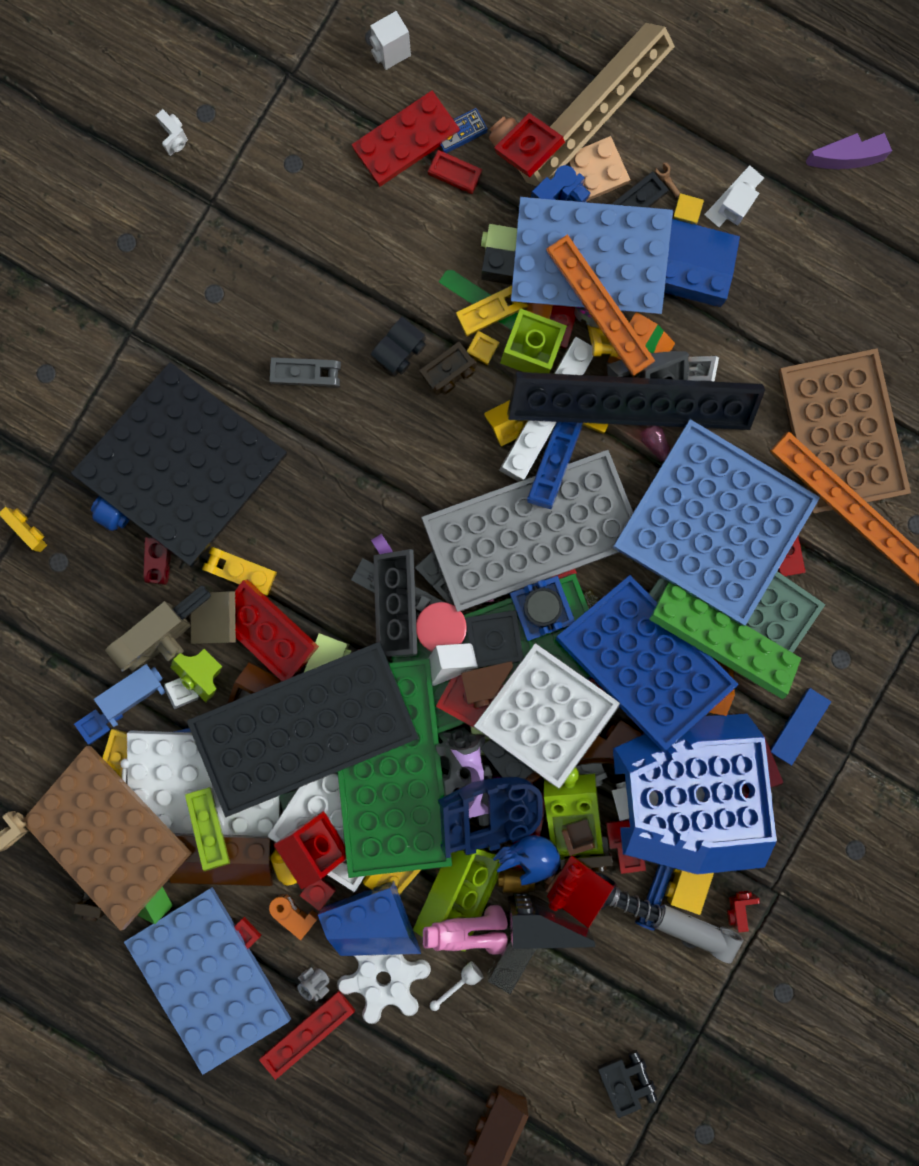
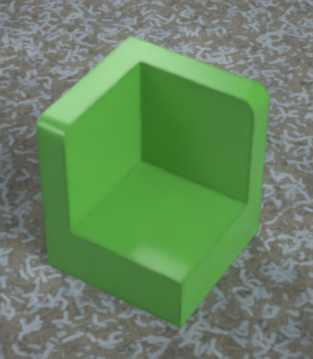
[138,886,172,924]

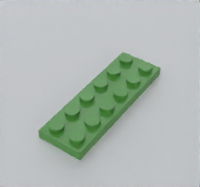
[649,582,801,699]

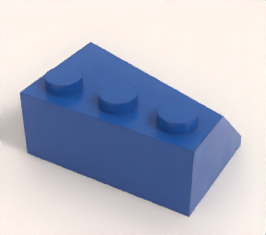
[318,881,421,956]

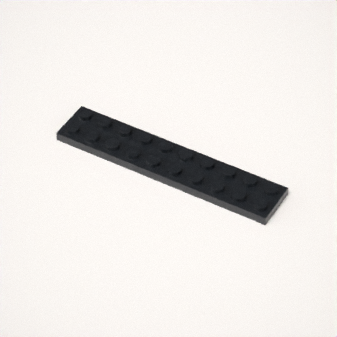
[507,372,765,430]

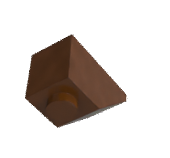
[461,661,513,708]

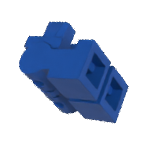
[531,165,591,202]

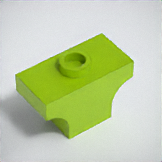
[170,649,222,702]

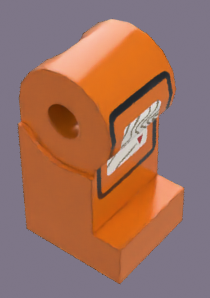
[269,894,319,940]

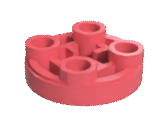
[416,602,467,651]

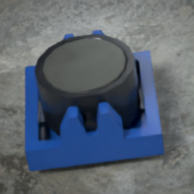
[510,576,575,641]

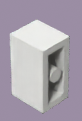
[369,11,411,70]

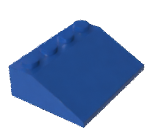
[664,219,740,308]

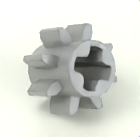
[298,967,329,1001]

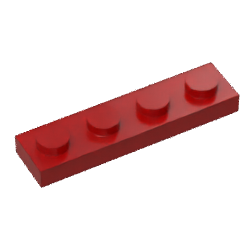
[259,990,355,1080]

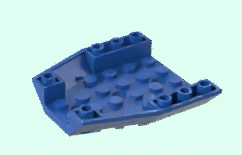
[613,714,777,875]

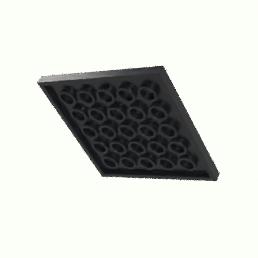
[71,362,287,568]

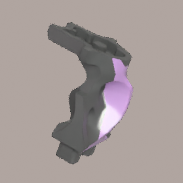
[435,727,492,826]

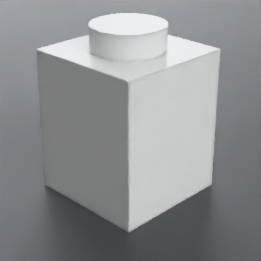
[718,180,759,226]

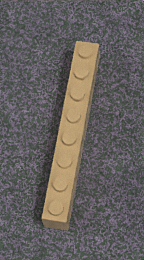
[519,23,675,186]

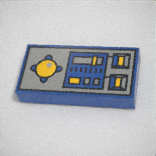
[440,108,487,153]

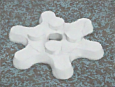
[337,954,431,1024]

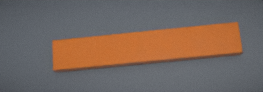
[546,234,655,377]

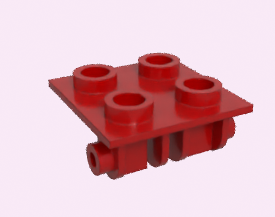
[546,856,614,928]

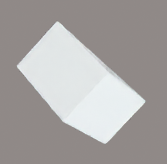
[688,356,719,382]
[428,643,478,686]

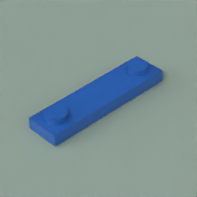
[527,422,583,510]

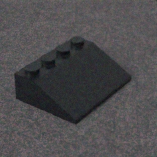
[508,892,595,949]

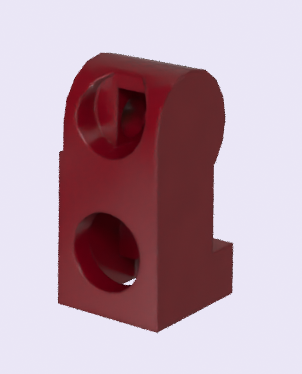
[144,537,171,585]

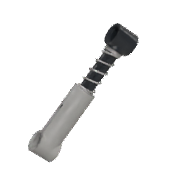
[595,872,744,963]

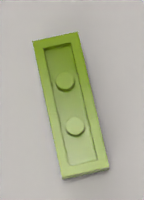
[185,787,230,871]

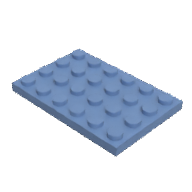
[511,197,673,314]
[124,887,291,1075]

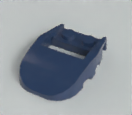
[438,777,543,858]

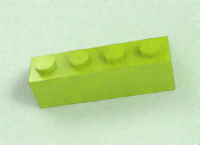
[413,848,501,951]

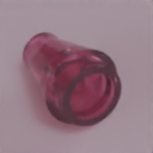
[639,426,671,462]

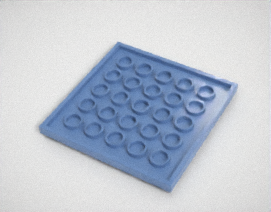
[612,419,820,626]

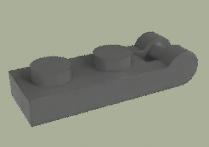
[270,357,341,388]

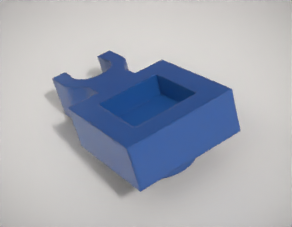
[74,709,123,745]

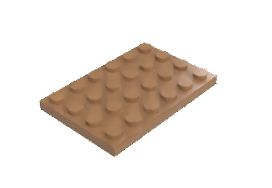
[778,348,911,514]
[22,746,192,930]

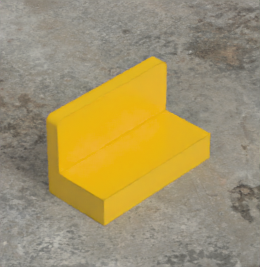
[484,400,527,446]

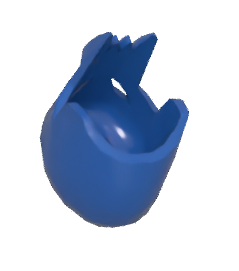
[493,835,560,885]

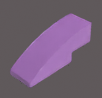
[806,133,892,169]

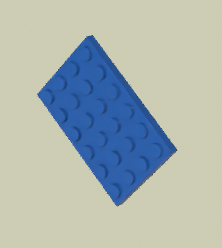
[556,575,739,753]

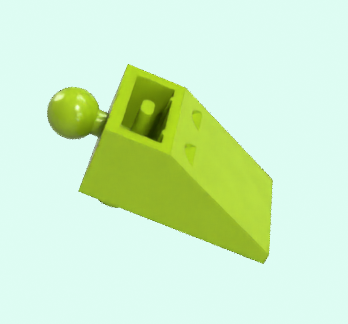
[544,767,603,857]

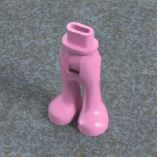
[423,905,508,955]

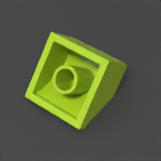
[500,308,567,373]

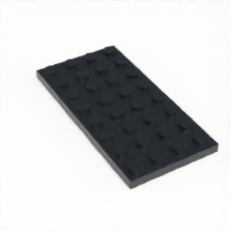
[187,642,419,818]

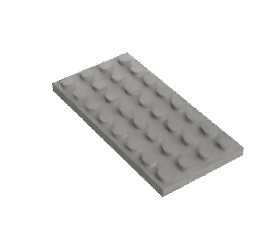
[421,450,633,612]

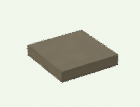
[191,591,236,644]

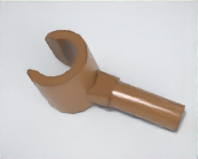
[655,163,680,198]

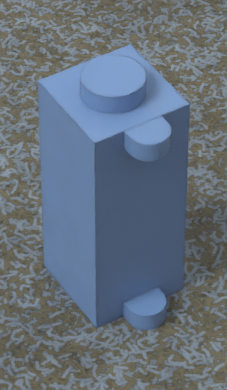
[94,664,165,727]

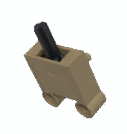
[105,585,211,673]

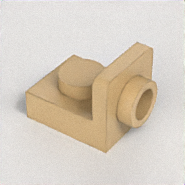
[0,811,29,852]

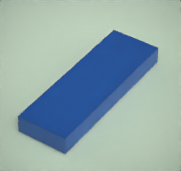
[770,688,831,765]

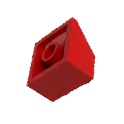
[274,811,346,889]

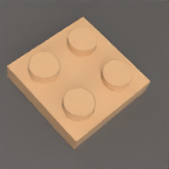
[567,136,630,202]

